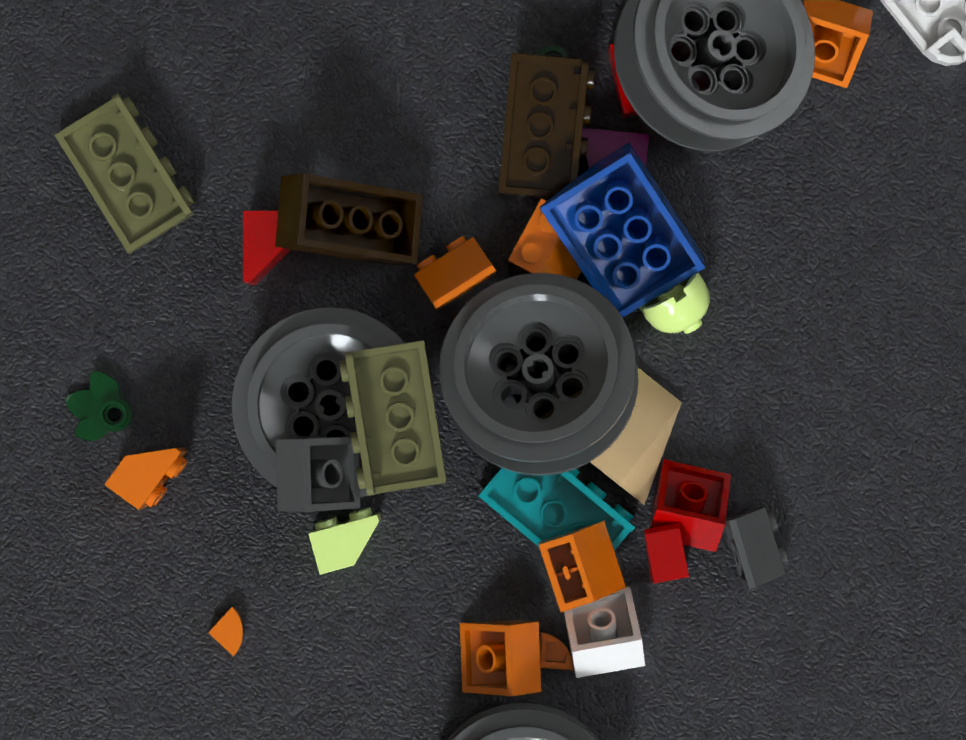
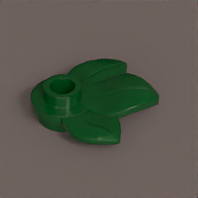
[65,371,133,441]

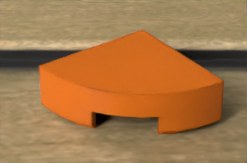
[208,606,243,656]
[540,632,573,670]

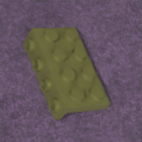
[54,93,195,254]
[339,340,447,496]

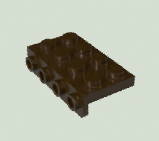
[498,52,595,198]

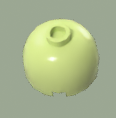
[639,272,710,334]

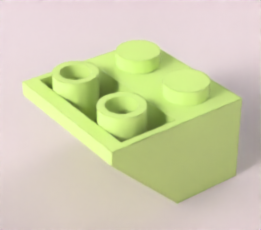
[308,507,381,575]

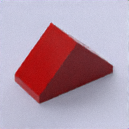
[644,523,689,584]

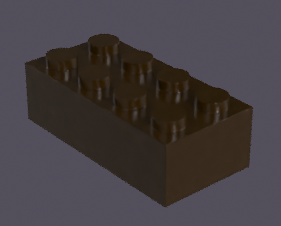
[275,173,423,266]

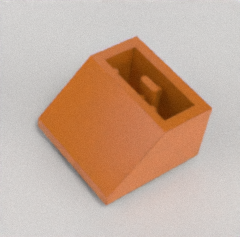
[104,447,188,510]
[537,521,626,612]

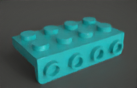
[478,468,635,551]

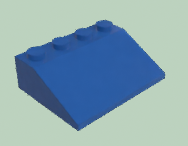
[540,142,705,318]

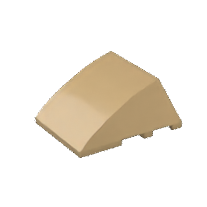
[538,367,682,505]

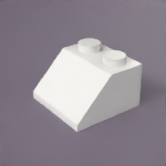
[564,586,645,678]

